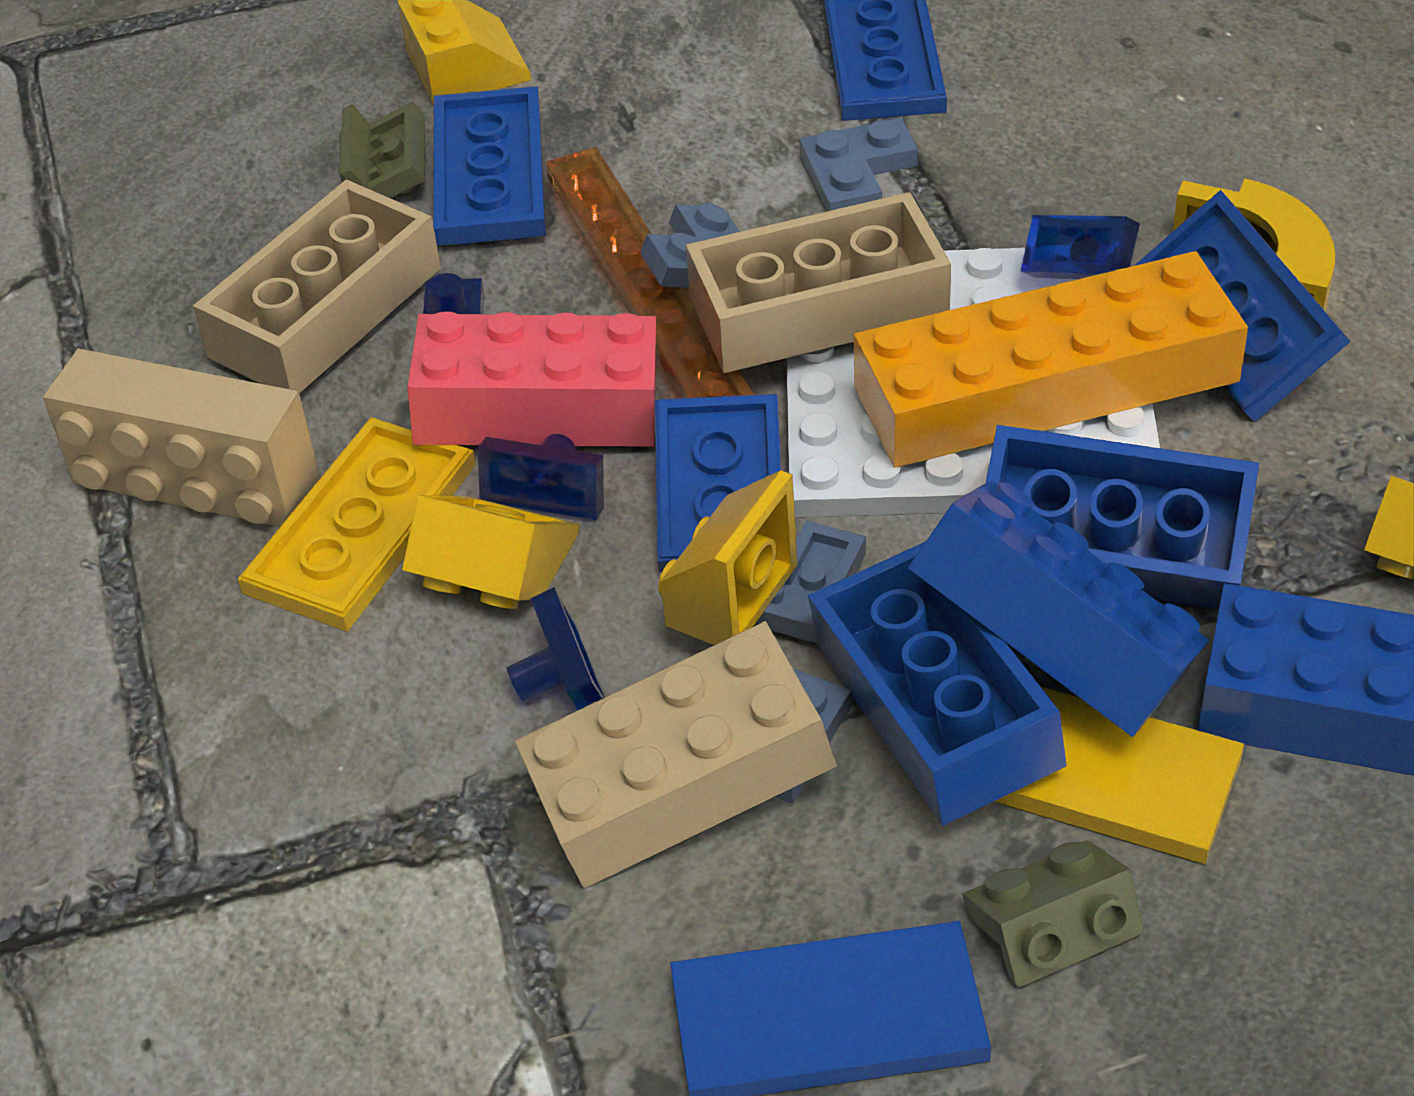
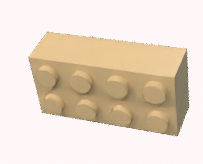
[193,179,441,393]
[686,192,951,373]
[42,348,320,527]
[515,621,837,889]

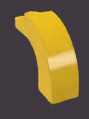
[1173,178,1335,312]

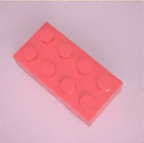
[407,312,656,447]

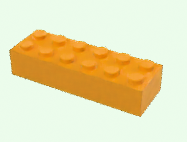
[854,251,1248,468]

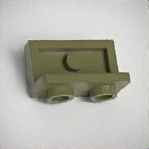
[338,101,425,198]
[962,840,1144,987]

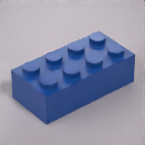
[986,425,1259,610]
[908,480,1210,737]
[808,541,1067,826]
[1198,583,1414,776]

